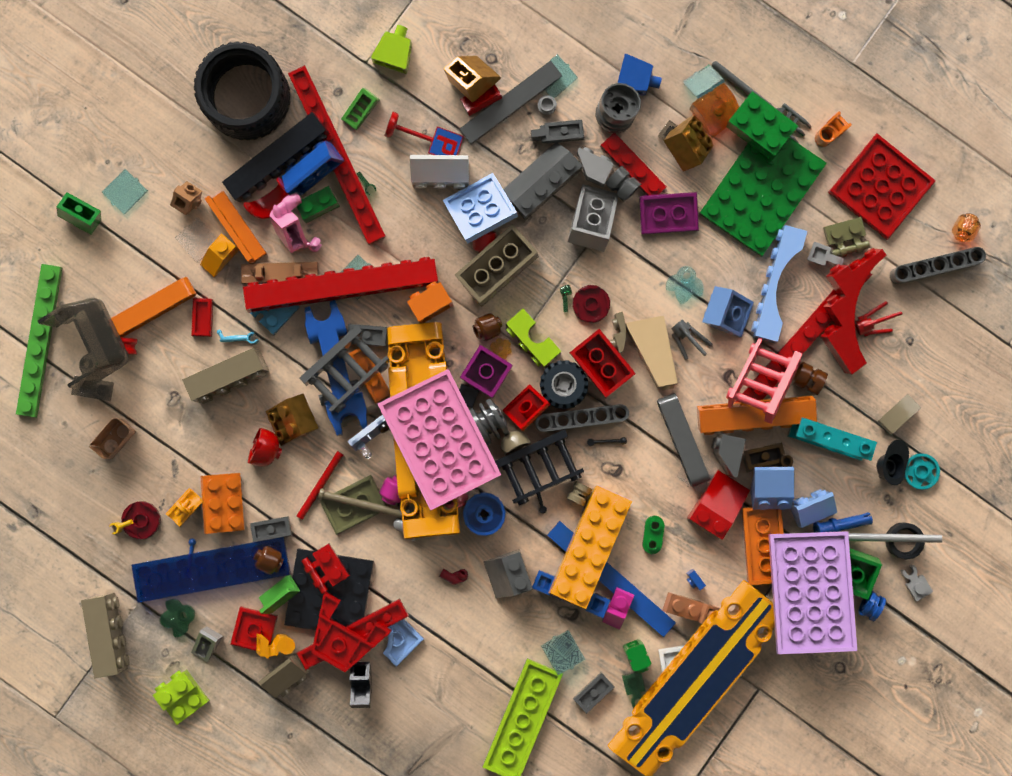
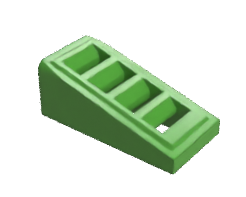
[341,88,380,130]

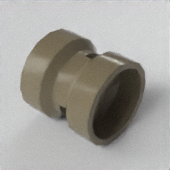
[567,481,592,507]

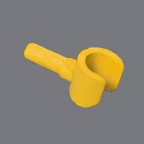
[109,520,133,535]

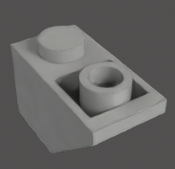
[577,147,614,187]

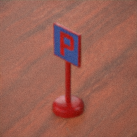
[384,111,464,155]

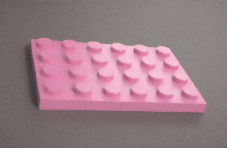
[378,369,501,511]

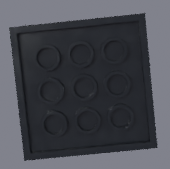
[284,548,374,630]

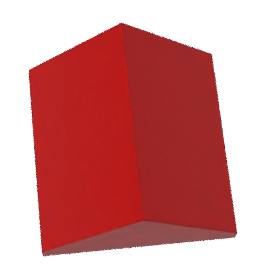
[502,384,551,432]

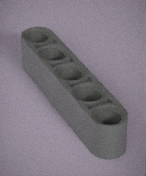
[890,247,986,284]
[657,393,710,487]
[535,404,629,432]

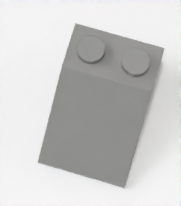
[568,184,618,252]

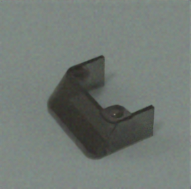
[38,298,129,390]

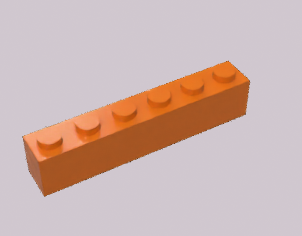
[697,395,817,435]

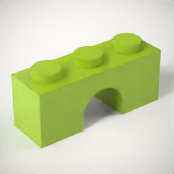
[506,309,561,367]

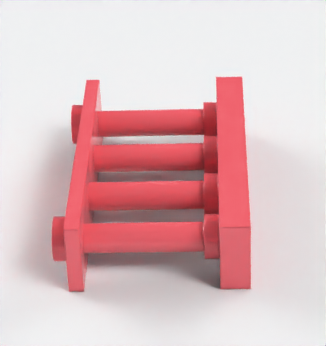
[726,337,802,424]

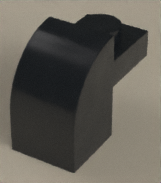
[349,662,372,708]

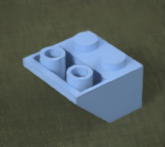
[790,489,837,528]

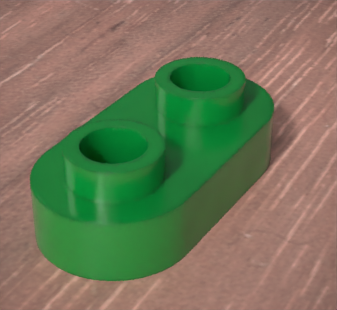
[642,515,665,554]

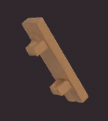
[241,262,319,284]

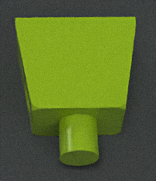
[371,25,412,74]

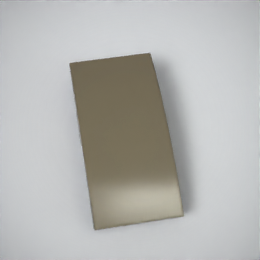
[610,312,626,353]
[878,394,921,435]

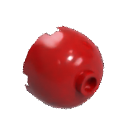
[247,428,282,467]

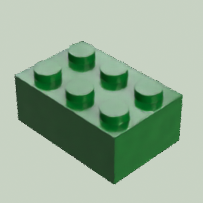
[726,91,798,161]

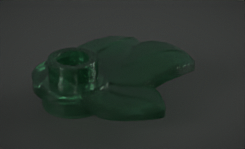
[159,599,195,637]

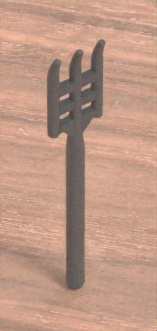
[712,61,812,143]

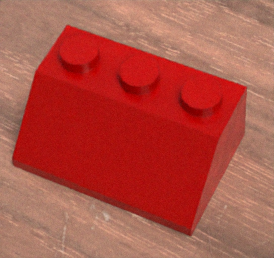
[569,329,636,398]

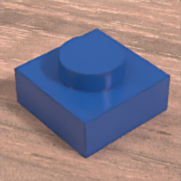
[686,569,706,590]

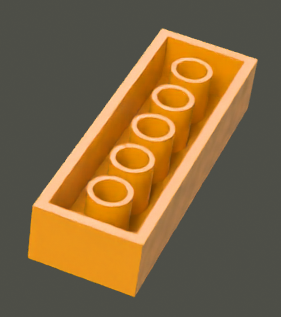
[548,486,632,609]

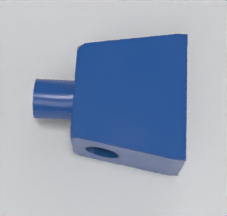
[618,54,662,96]

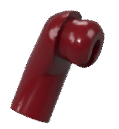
[439,568,468,585]

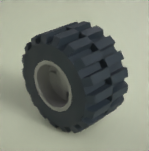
[540,360,588,409]

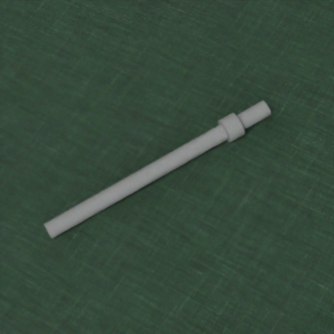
[840,531,942,543]

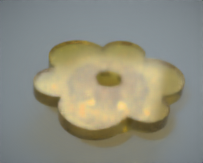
[490,338,512,359]

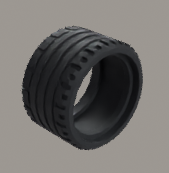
[194,41,290,140]

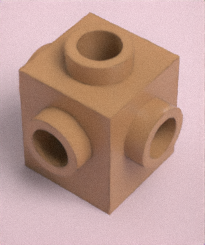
[170,181,203,215]

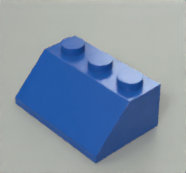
[282,141,344,196]

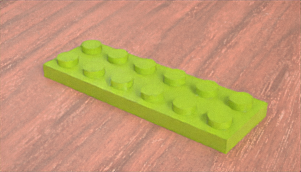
[482,658,563,776]

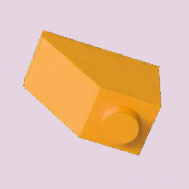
[200,233,239,277]

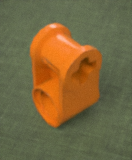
[815,111,852,147]

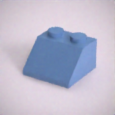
[702,286,754,337]
[750,467,794,510]

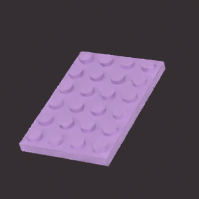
[769,531,857,654]

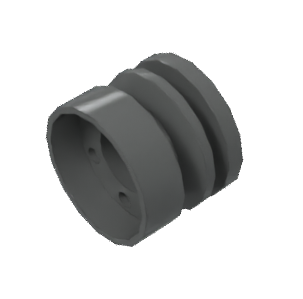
[595,83,641,133]
[469,398,509,445]

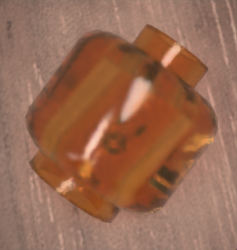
[952,213,981,242]

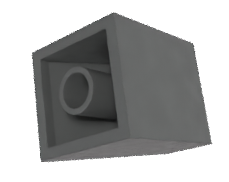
[483,549,533,598]

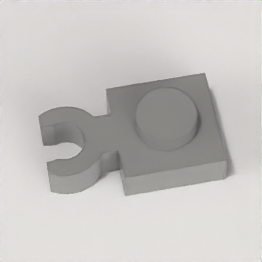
[901,565,933,601]

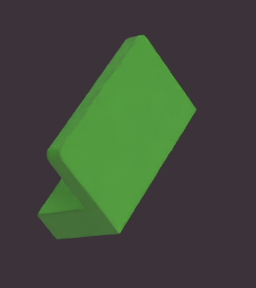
[259,575,300,614]

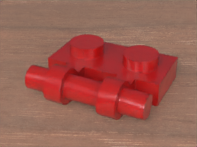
[301,543,350,594]

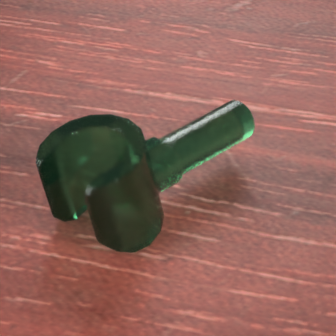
[357,171,376,196]
[560,285,572,312]

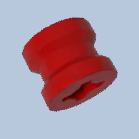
[117,338,138,355]

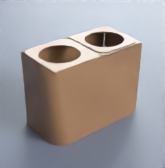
[89,418,136,459]

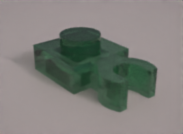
[622,672,646,708]

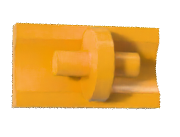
[166,488,202,527]

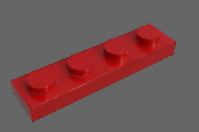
[600,133,667,195]

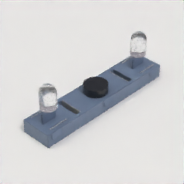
[348,415,390,459]

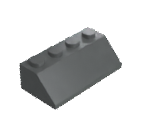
[503,143,583,221]

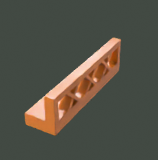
[204,191,267,264]

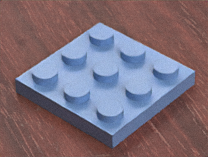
[443,173,518,244]

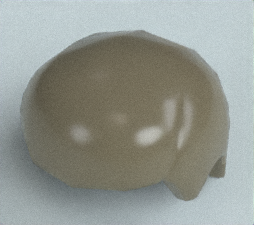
[501,431,531,455]

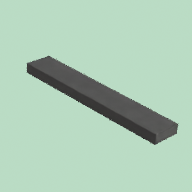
[460,60,562,145]

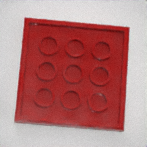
[828,133,936,240]

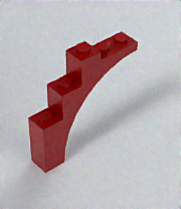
[820,248,887,375]

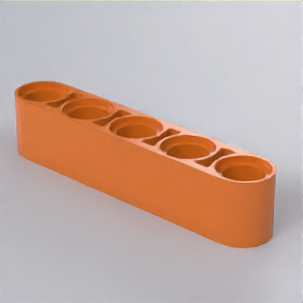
[106,277,197,340]

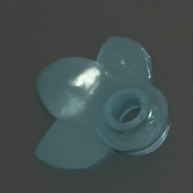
[666,266,704,304]

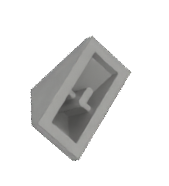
[191,627,223,662]

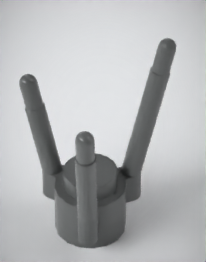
[671,319,713,360]

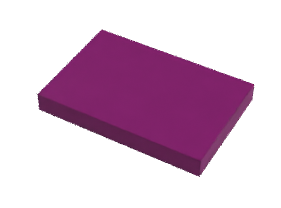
[639,192,699,234]

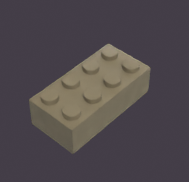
[182,348,269,404]
[81,593,129,679]

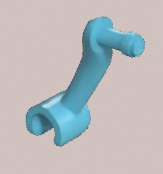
[217,329,259,344]

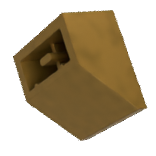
[444,56,501,103]
[663,114,714,172]
[265,393,319,446]

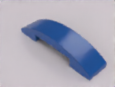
[532,570,611,618]

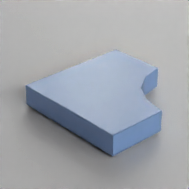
[383,619,424,667]

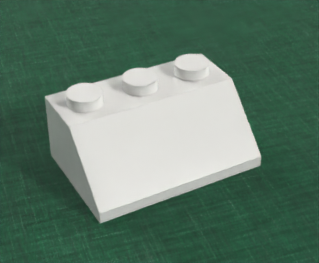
[410,155,469,189]

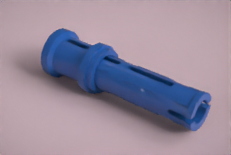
[813,512,873,533]

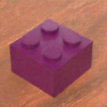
[460,345,513,399]

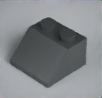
[711,434,746,477]

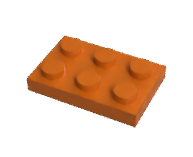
[200,473,244,534]

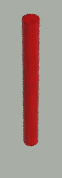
[296,451,344,520]

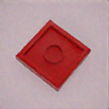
[230,606,278,651]

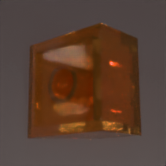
[689,80,739,138]

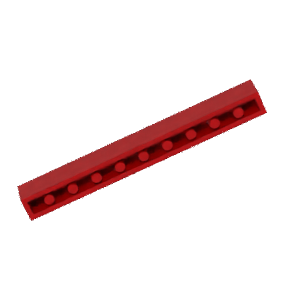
[243,257,438,313]

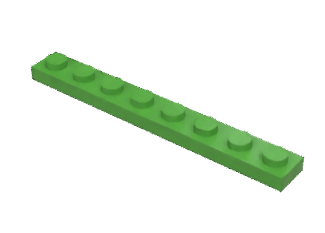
[16,264,63,417]

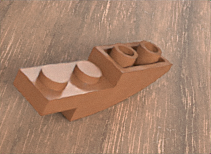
[662,592,729,624]

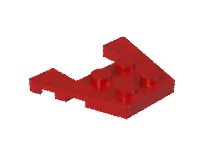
[311,592,391,672]

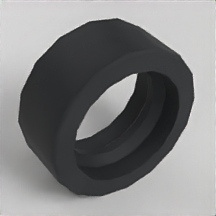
[885,522,925,560]

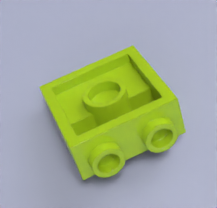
[152,670,210,725]

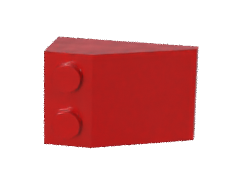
[687,470,750,540]

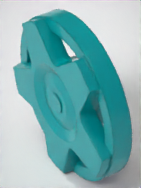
[904,453,940,489]

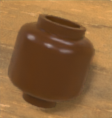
[473,313,502,341]
[253,546,284,575]

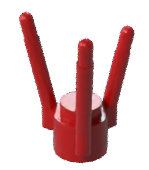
[855,301,903,337]

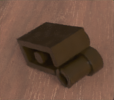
[742,442,793,472]

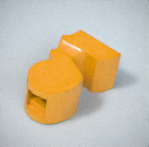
[256,634,295,659]

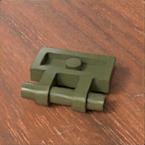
[823,217,870,257]

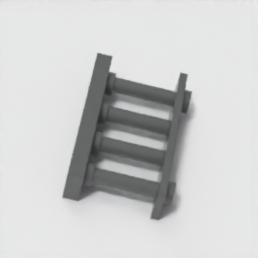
[299,325,390,414]

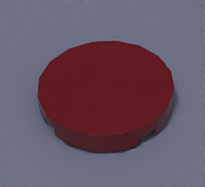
[572,285,610,323]
[121,501,161,539]

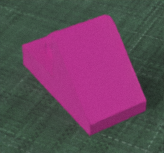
[602,587,634,630]

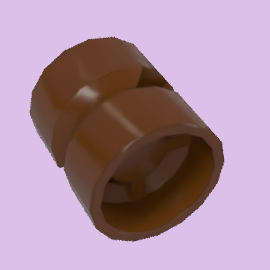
[792,362,828,395]

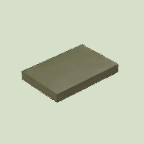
[319,475,387,535]

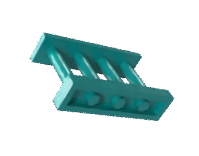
[787,417,877,461]

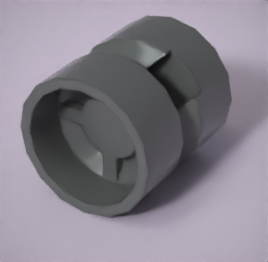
[605,166,641,202]

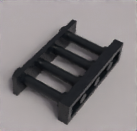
[495,429,584,506]

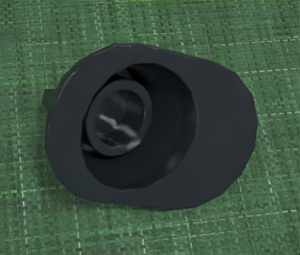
[876,440,909,486]

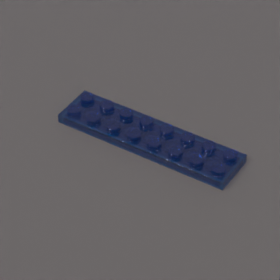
[131,537,291,603]

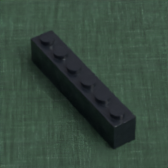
[222,112,330,203]

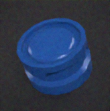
[858,591,886,622]

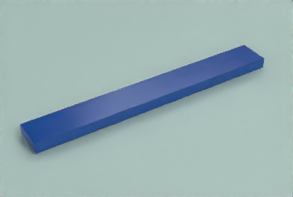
[547,521,676,637]

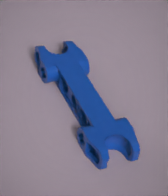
[304,300,368,437]

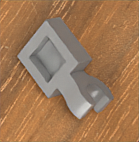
[807,242,845,266]

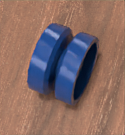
[463,492,506,536]

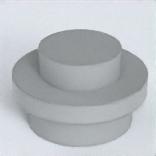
[538,95,557,115]

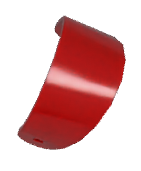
[244,177,291,219]

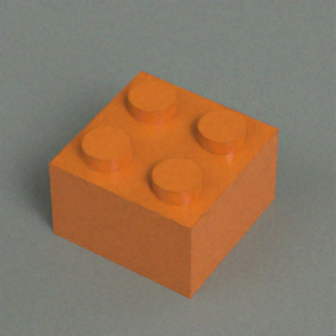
[407,282,454,323]

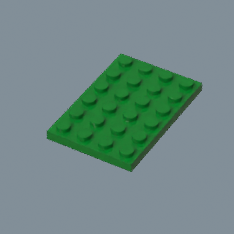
[699,138,827,257]

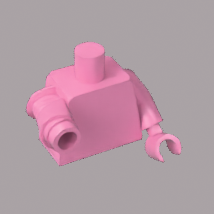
[269,193,322,253]

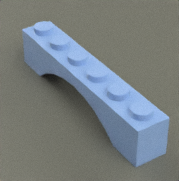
[751,225,807,343]

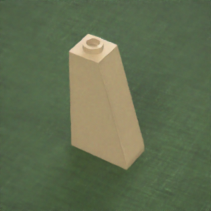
[625,315,678,390]

